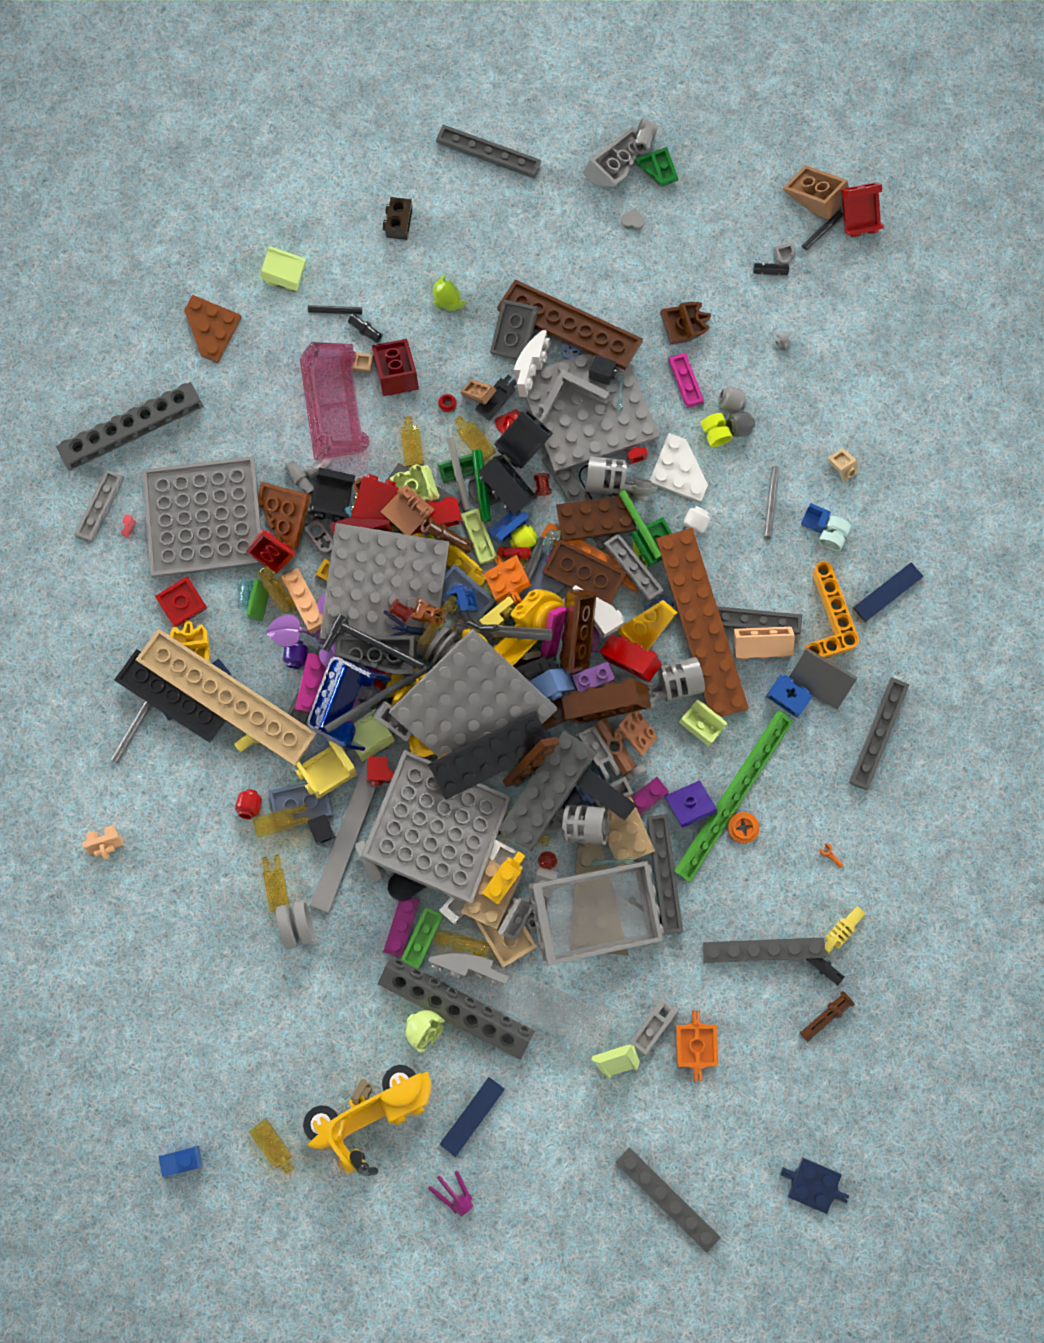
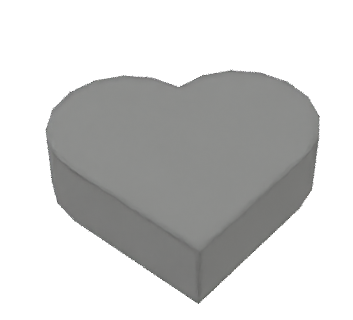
[621,208,644,230]
[773,244,796,266]
[625,764,647,783]

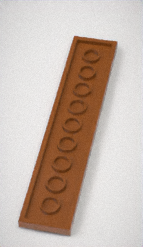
[656,528,749,717]

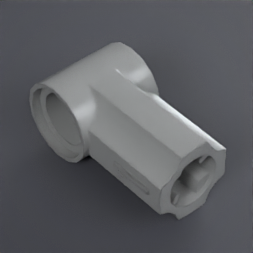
[633,118,659,154]

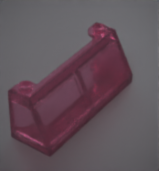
[299,342,369,460]

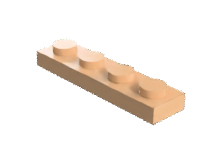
[281,568,322,634]

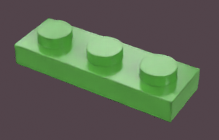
[401,907,444,969]

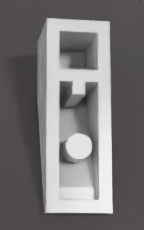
[572,586,624,639]

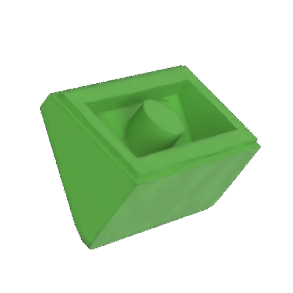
[246,579,271,621]

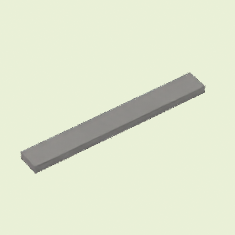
[310,759,377,913]

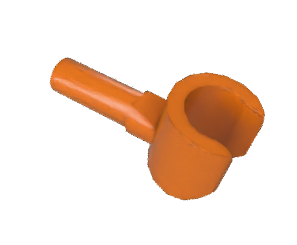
[820,843,843,868]

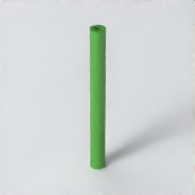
[619,490,662,559]

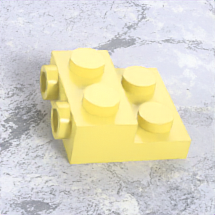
[479,596,514,639]

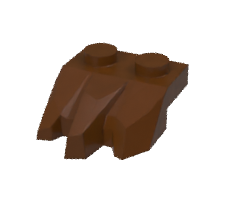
[660,301,711,345]

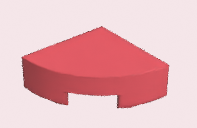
[121,514,136,538]

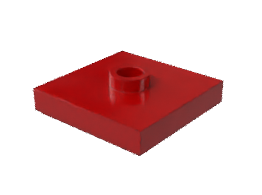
[155,576,207,627]

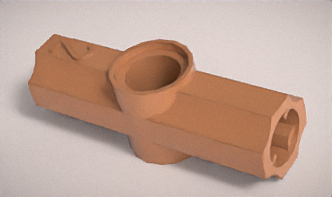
[594,718,637,777]

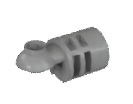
[585,456,658,501]
[645,657,705,710]
[546,805,609,845]

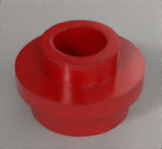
[438,394,457,412]

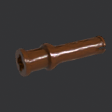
[421,517,474,553]
[799,991,855,1042]

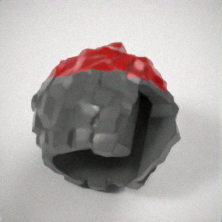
[357,679,386,709]

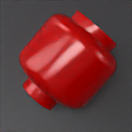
[235,789,262,820]

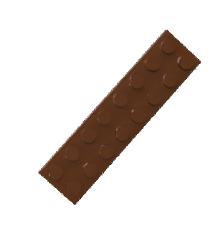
[497,279,643,371]

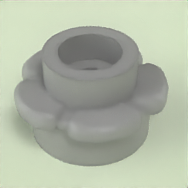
[775,333,791,350]

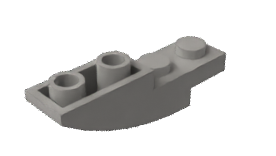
[428,954,510,987]

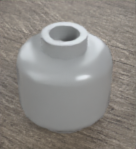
[718,386,747,413]

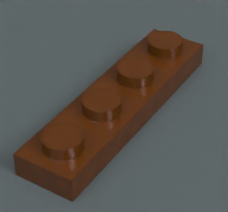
[502,737,559,787]

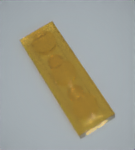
[417,595,458,648]

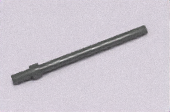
[324,665,429,733]

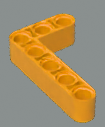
[802,561,859,659]

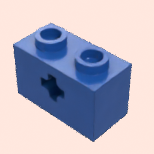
[765,674,813,718]

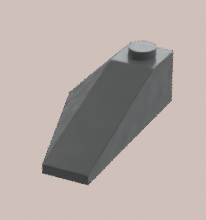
[336,636,417,675]

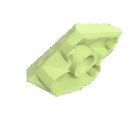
[261,246,306,291]
[390,464,440,502]
[344,709,395,762]
[591,1045,640,1079]

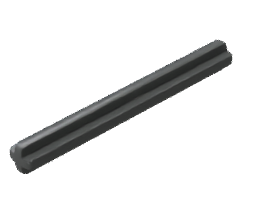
[456,622,553,641]

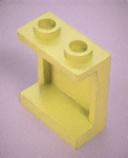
[295,738,358,799]

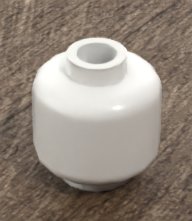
[683,506,711,536]

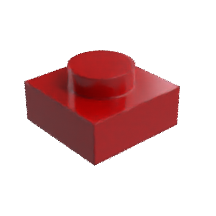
[627,447,648,465]

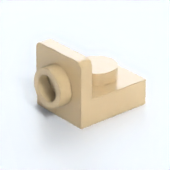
[828,448,858,481]

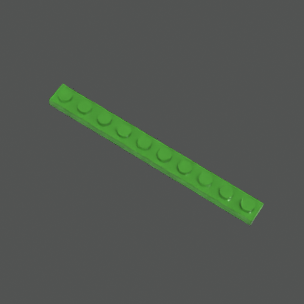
[674,710,793,883]

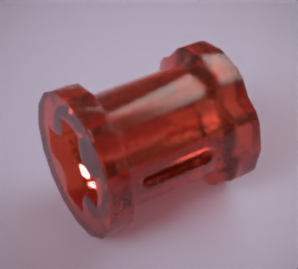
[534,473,552,496]
[388,598,413,623]

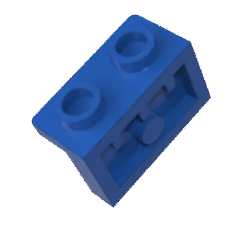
[488,511,529,545]
[446,584,479,612]

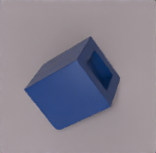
[801,503,831,533]

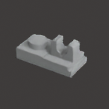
[498,897,533,941]

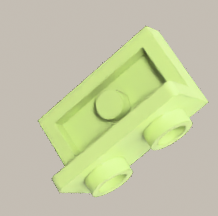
[678,700,727,747]

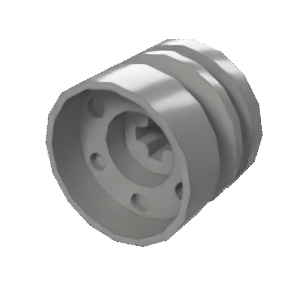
[424,626,462,666]

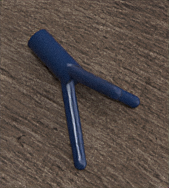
[384,610,424,636]

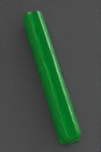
[472,449,491,522]

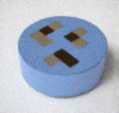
[561,343,580,360]

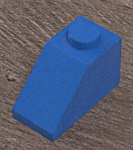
[158,1146,203,1177]

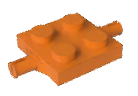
[484,555,531,605]
[676,1010,718,1081]

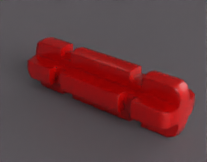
[497,547,532,559]

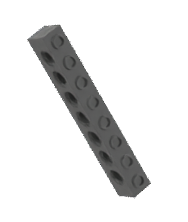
[56,382,204,471]
[378,956,535,1060]

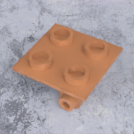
[380,484,434,535]
[615,711,658,756]

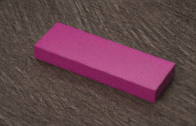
[668,353,704,408]
[539,606,567,659]

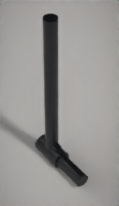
[322,614,425,670]

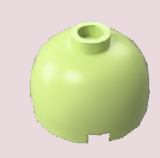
[406,1010,445,1052]

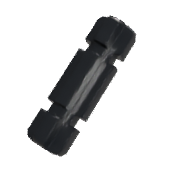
[753,263,789,275]

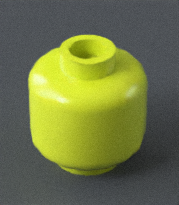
[509,524,538,549]

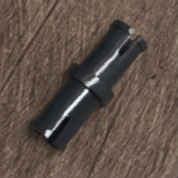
[348,313,383,343]
[806,958,845,986]

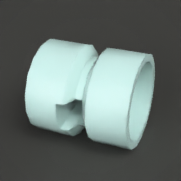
[818,516,851,551]

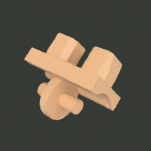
[82,825,124,860]

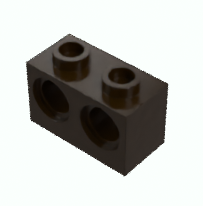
[383,197,413,240]

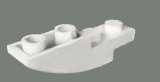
[514,330,551,397]

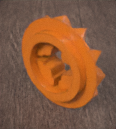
[728,812,760,844]

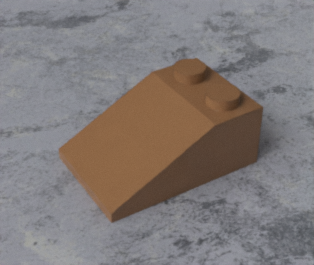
[783,165,849,220]

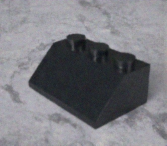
[478,455,538,515]

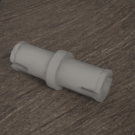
[284,461,313,495]

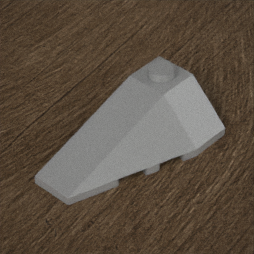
[583,127,638,187]

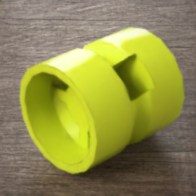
[701,413,733,448]

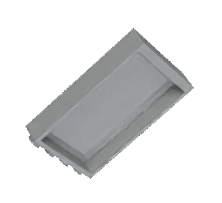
[528,861,664,966]

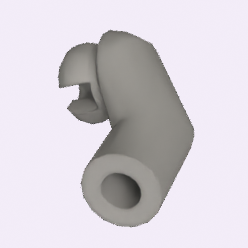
[304,457,331,478]

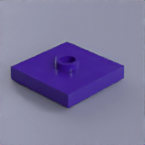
[665,780,717,828]

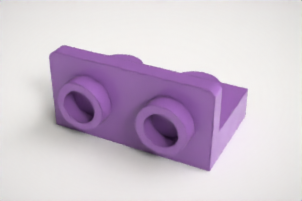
[572,662,614,692]

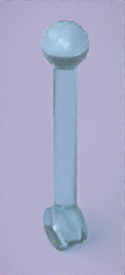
[616,374,625,410]
[592,858,634,867]

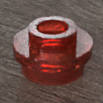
[538,851,557,869]

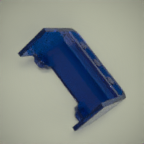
[307,656,392,751]

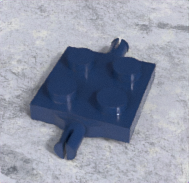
[780,1157,849,1214]

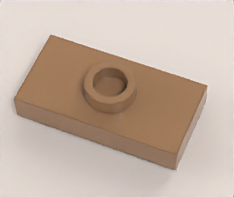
[460,379,497,404]

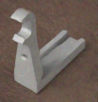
[538,369,610,423]

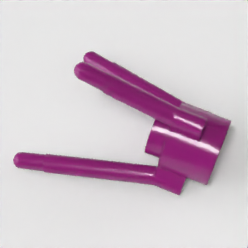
[429,1171,474,1217]

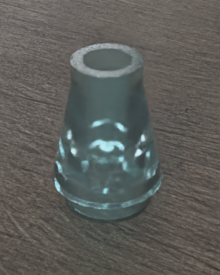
[236,579,254,607]

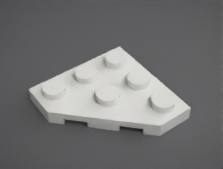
[650,433,708,503]

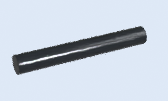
[801,211,843,251]
[308,305,363,314]

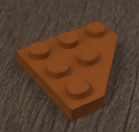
[184,295,242,363]
[258,482,311,550]

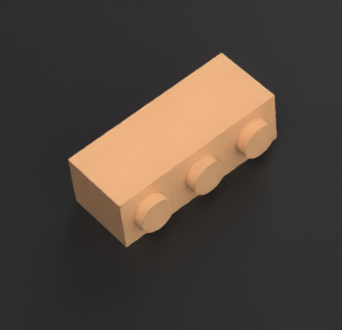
[733,627,795,659]

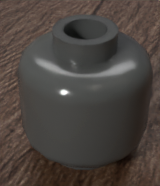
[726,412,755,437]

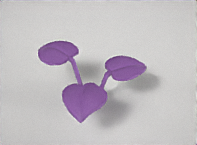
[266,592,351,674]

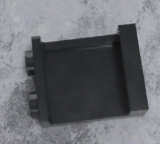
[494,408,553,469]
[309,467,356,522]

